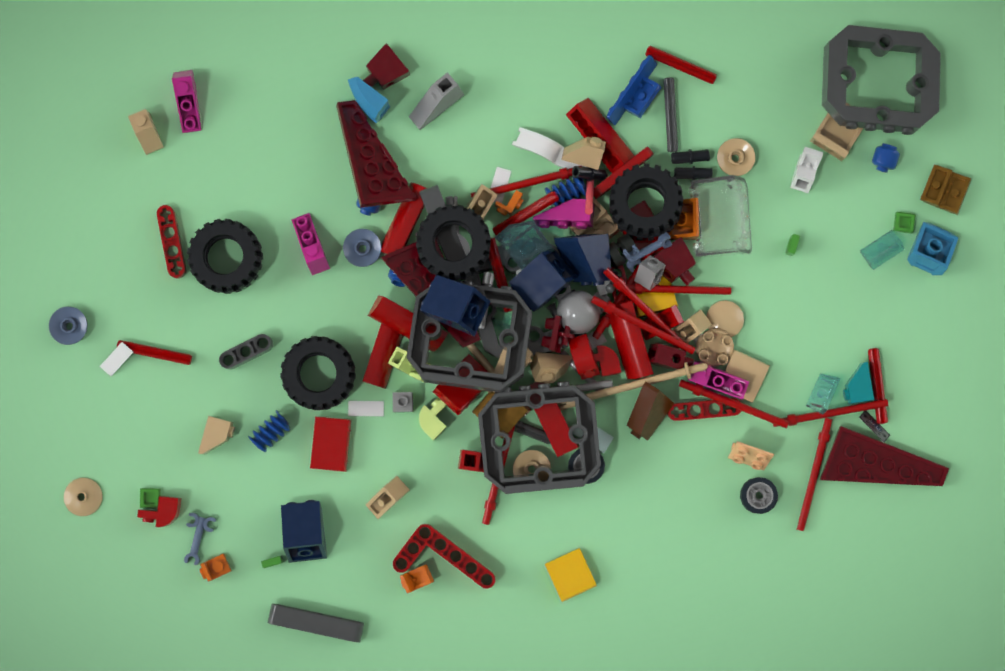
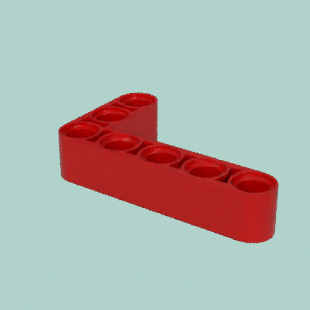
[393,524,495,589]

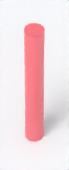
[585,180,594,215]

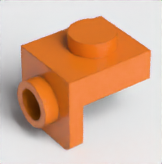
[495,190,524,216]
[400,564,434,593]

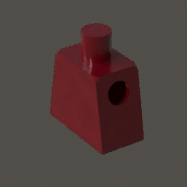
[363,43,410,90]
[654,237,696,286]
[648,343,694,370]

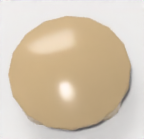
[706,300,744,338]
[696,329,734,366]

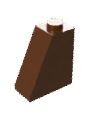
[627,381,674,441]

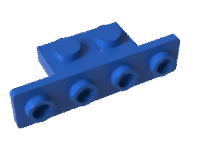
[606,55,662,125]

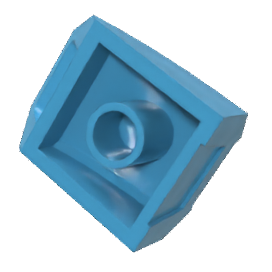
[348,77,390,123]
[907,222,958,275]

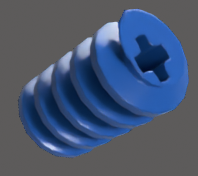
[545,177,586,207]
[248,410,290,452]

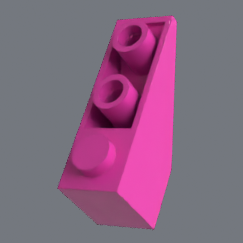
[172,70,202,133]
[533,199,595,229]
[291,213,330,275]
[688,360,749,400]

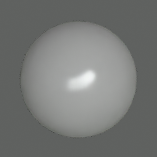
[557,291,600,334]

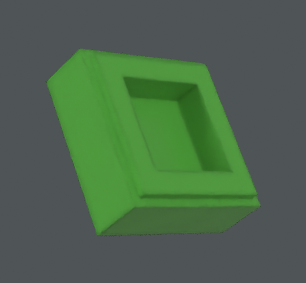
[893,212,916,234]
[785,234,800,256]
[140,488,161,508]
[261,555,284,568]

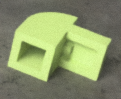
[388,347,431,382]
[419,397,447,441]

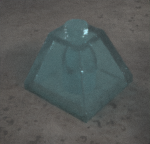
[495,221,552,270]

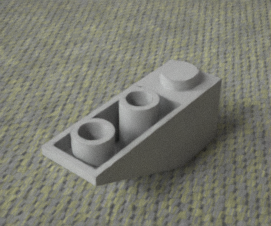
[409,72,464,130]

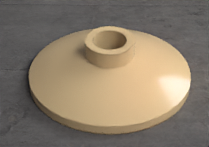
[717,138,755,176]
[513,450,551,481]
[64,478,103,516]

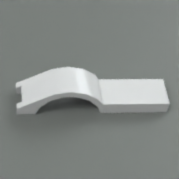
[512,127,587,169]

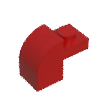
[640,305,684,340]
[568,334,600,380]
[593,345,621,377]
[458,450,484,472]
[137,496,182,527]

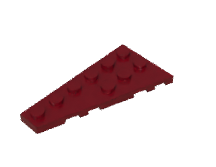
[336,100,417,208]
[381,240,481,348]
[819,426,949,486]

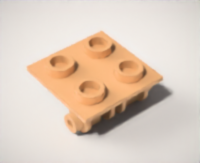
[728,441,774,470]

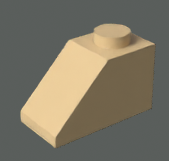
[128,109,164,155]
[561,137,606,170]
[465,184,497,219]
[672,310,712,349]
[530,352,572,383]
[198,416,235,455]
[366,476,409,519]

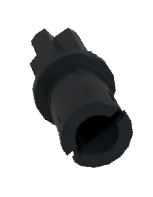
[671,149,710,164]
[572,166,608,181]
[674,166,712,181]

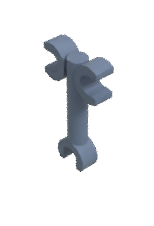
[623,232,672,272]
[184,513,217,565]

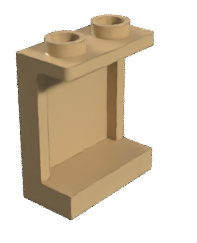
[810,102,863,161]

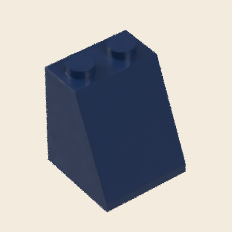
[554,234,611,286]
[509,248,578,312]
[420,275,491,337]
[281,500,327,563]

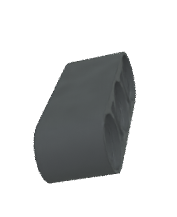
[219,334,273,370]

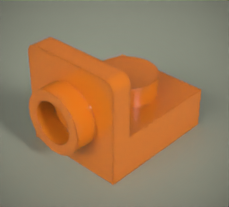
[199,554,232,582]

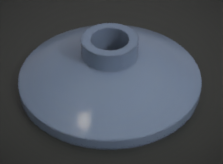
[343,229,381,267]
[49,307,87,345]

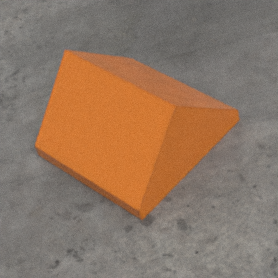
[667,198,699,240]

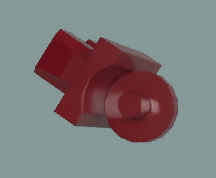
[541,315,575,353]

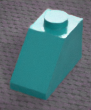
[843,362,874,404]

